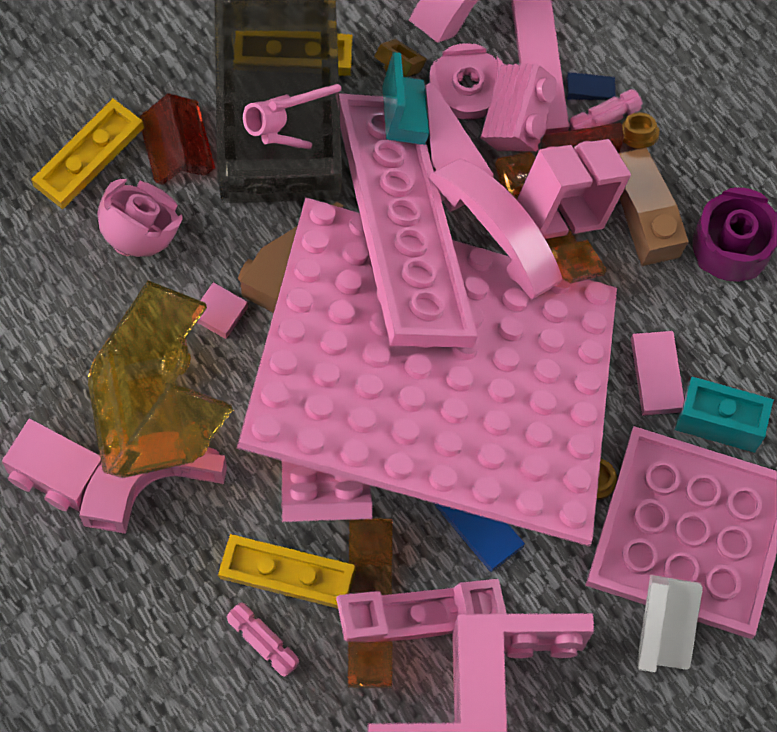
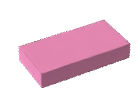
[631,331,684,416]

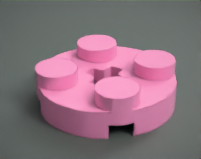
[429,43,503,120]

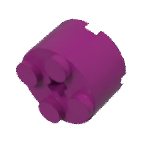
[692,187,777,282]

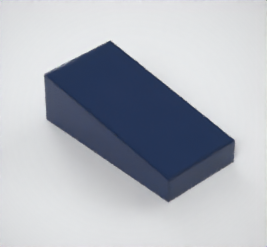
[566,72,616,100]

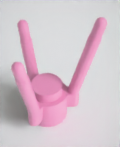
[243,84,341,149]

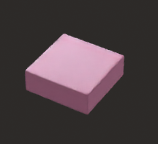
[191,282,248,339]

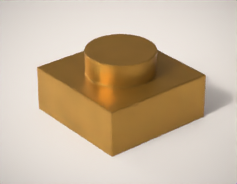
[374,39,427,77]

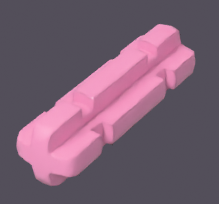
[569,89,643,139]
[227,603,299,677]

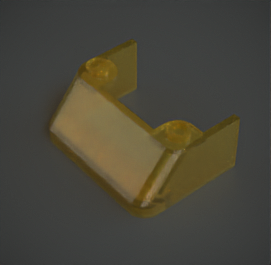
[88,280,233,478]

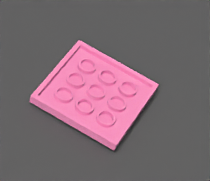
[585,426,777,639]

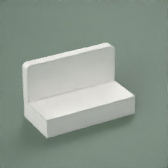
[637,575,702,672]

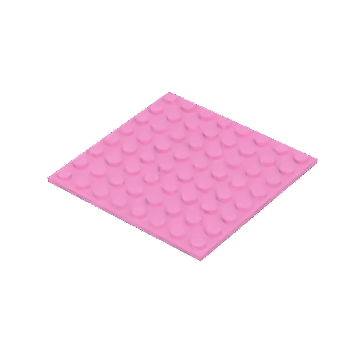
[237,197,617,546]

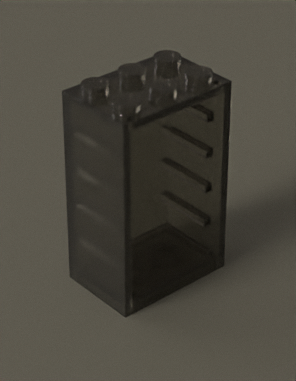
[214,0,342,203]

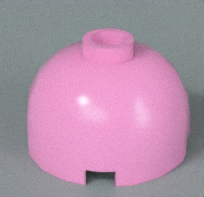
[97,179,183,257]

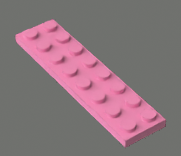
[335,94,478,347]

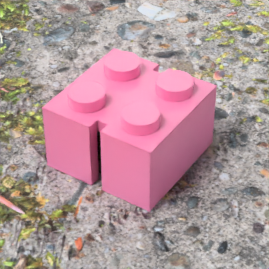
[517,139,631,239]

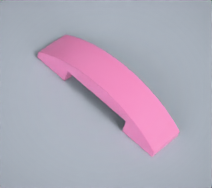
[429,159,563,299]
[336,579,507,642]

